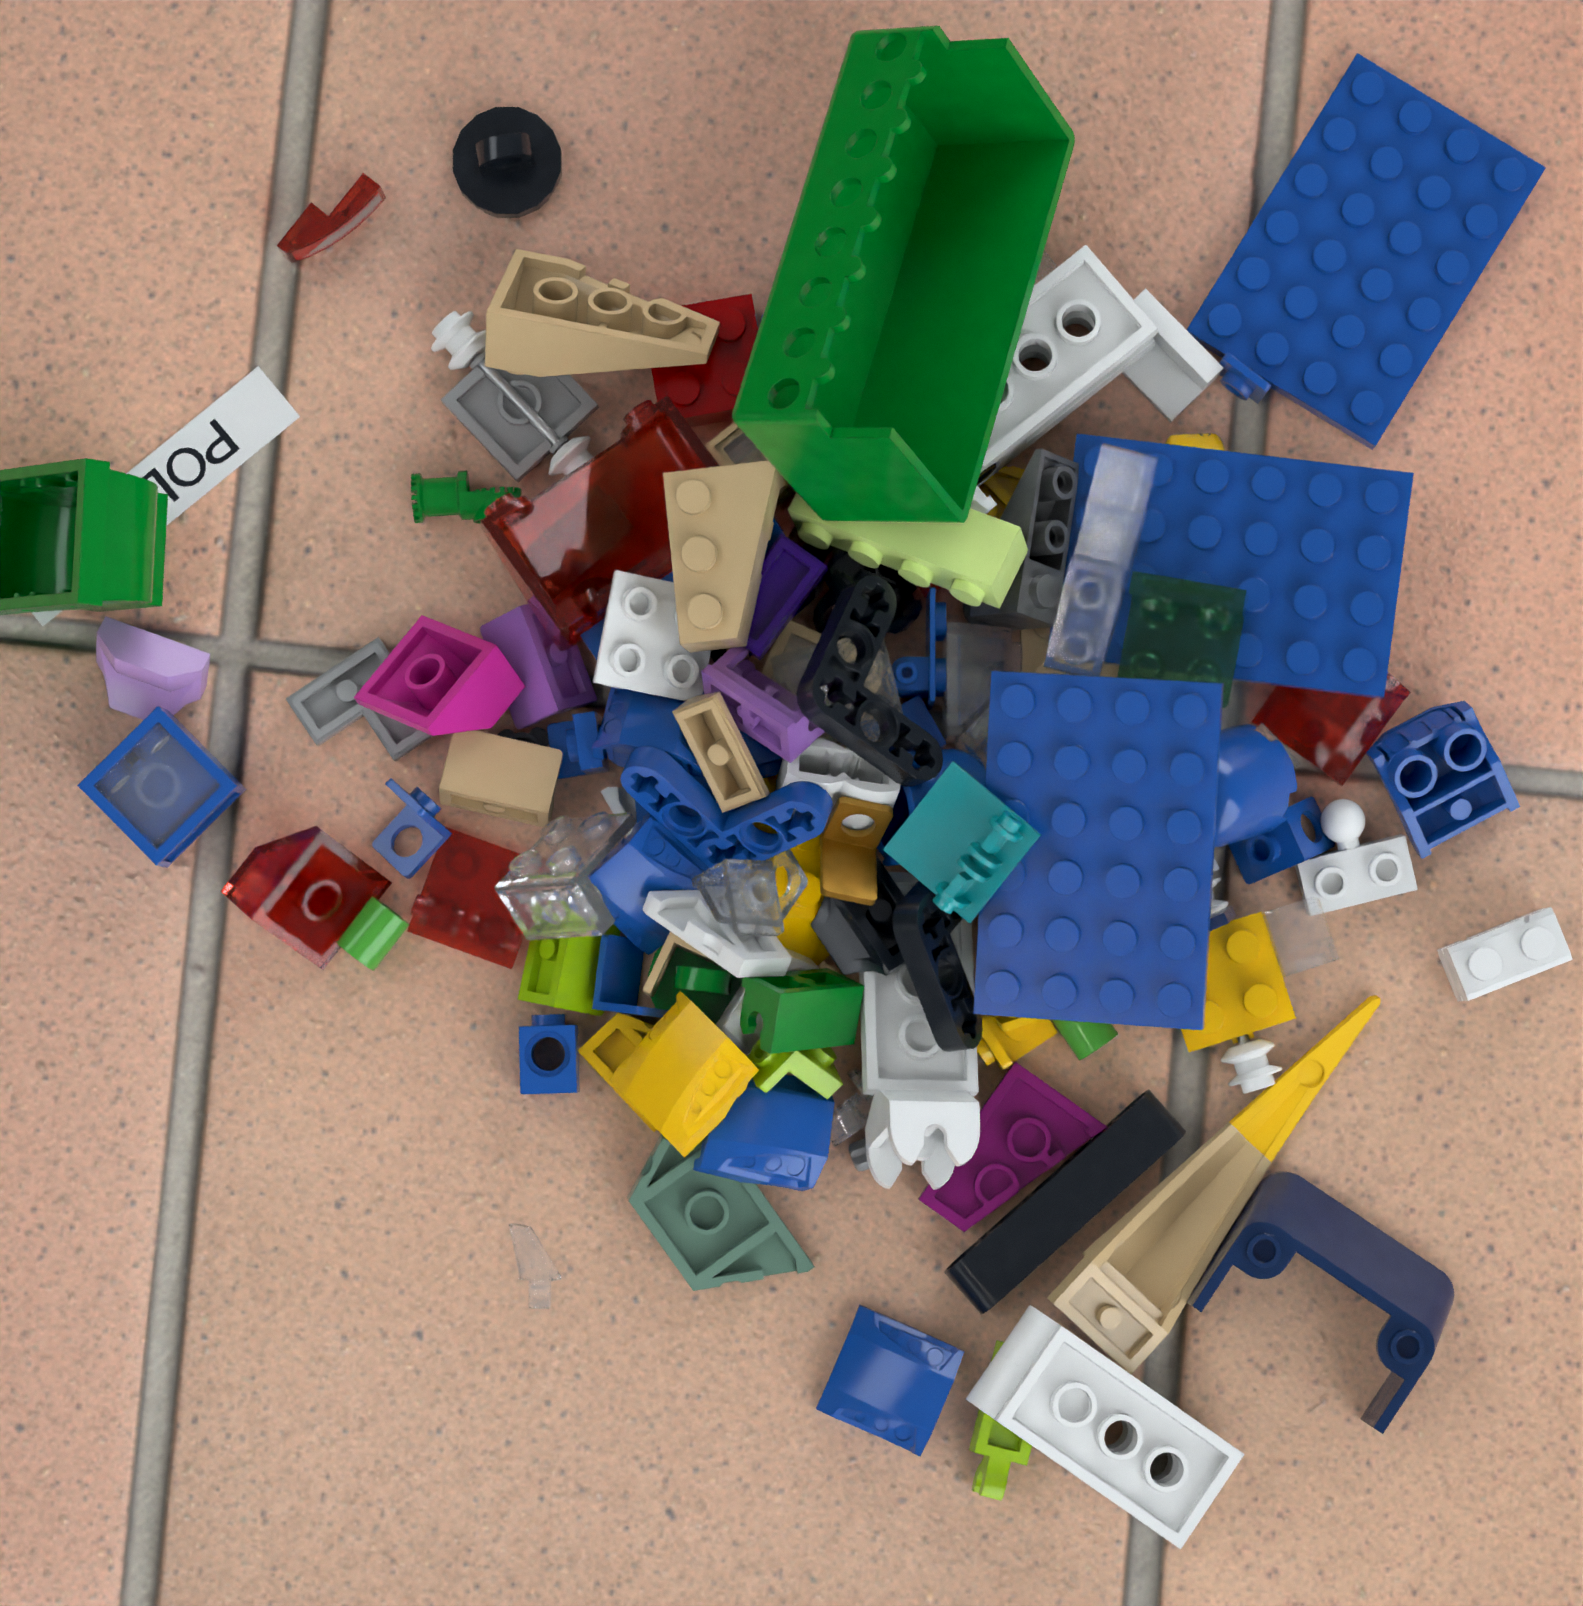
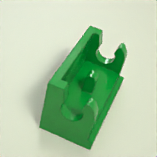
[740,968,865,1054]

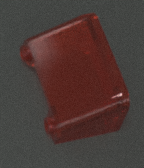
[481,396,719,651]

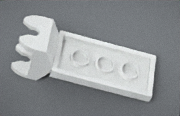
[859,872,980,1190]

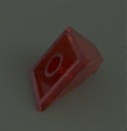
[220,826,392,970]

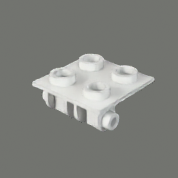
[593,570,711,701]

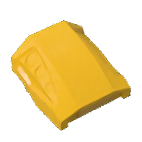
[609,991,759,1158]

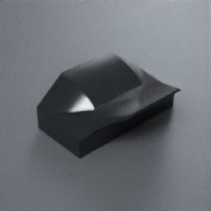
[811,855,905,976]

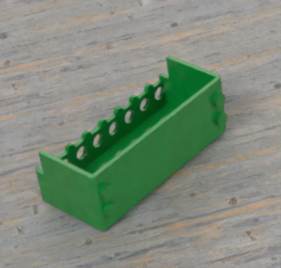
[732,25,1075,523]

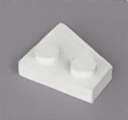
[642,889,792,978]

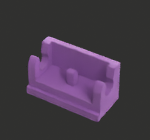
[701,647,826,763]

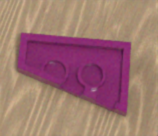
[918,1062,1107,1232]

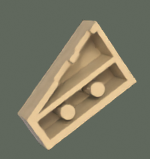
[663,460,784,653]

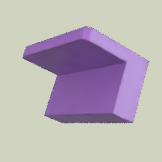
[480,597,597,729]

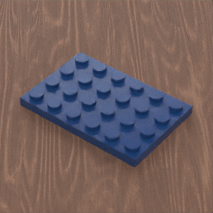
[1187,53,1546,450]
[1047,434,1414,699]
[973,670,1224,1030]

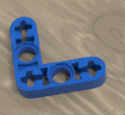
[620,746,833,874]

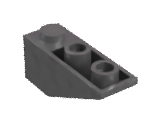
[970,449,1079,631]

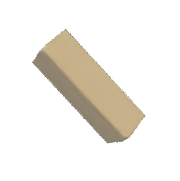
[672,691,770,813]

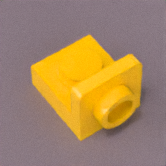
[977,1015,1058,1070]

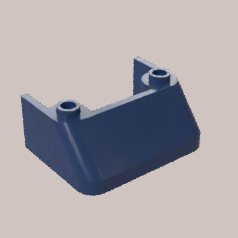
[1186,1171,1454,1434]

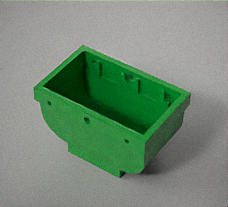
[0,458,168,615]

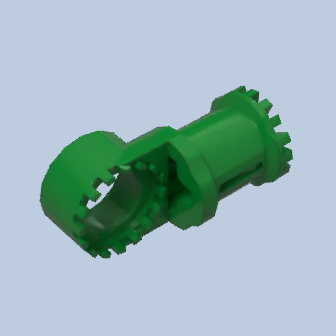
[411,470,523,524]

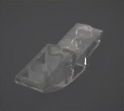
[1043,443,1159,676]

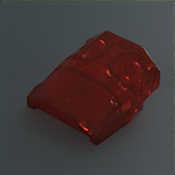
[1250,672,1411,786]

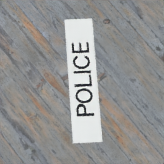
[32,366,300,626]

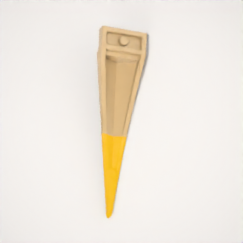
[1047,995,1380,1375]

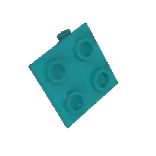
[883,761,1041,923]

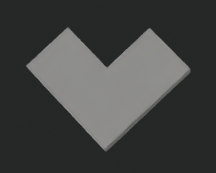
[286,637,433,761]

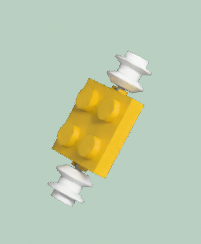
[1181,877,1296,1094]

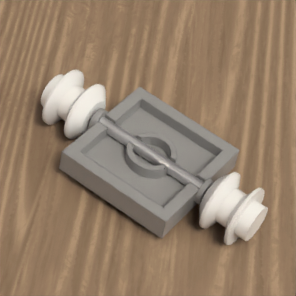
[431,311,608,495]

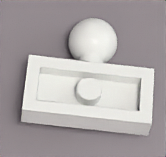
[1295,799,1418,916]

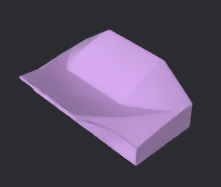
[96,616,210,720]

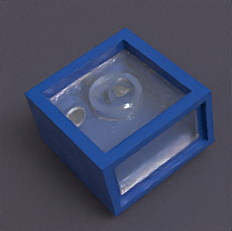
[77,706,247,868]

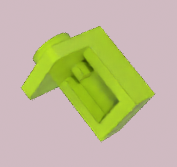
[747,1039,843,1100]

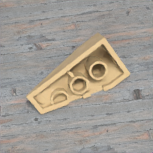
[485,249,720,377]

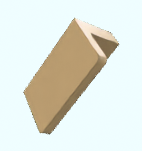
[439,730,563,829]

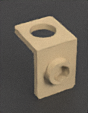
[643,931,724,997]

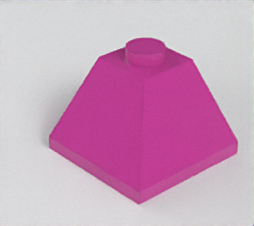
[354,615,525,736]

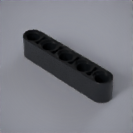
[944,1089,1186,1315]

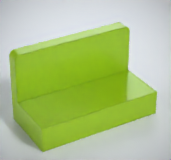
[517,890,620,1016]

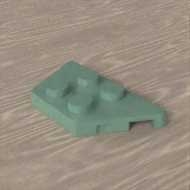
[627,1134,815,1291]

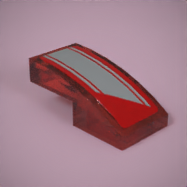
[277,173,386,263]

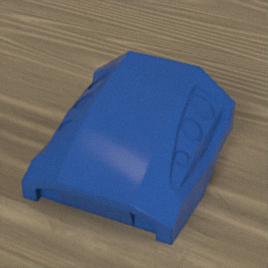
[592,687,704,778]
[1366,701,1520,859]
[569,812,730,955]
[693,1075,835,1191]
[816,1304,964,1456]

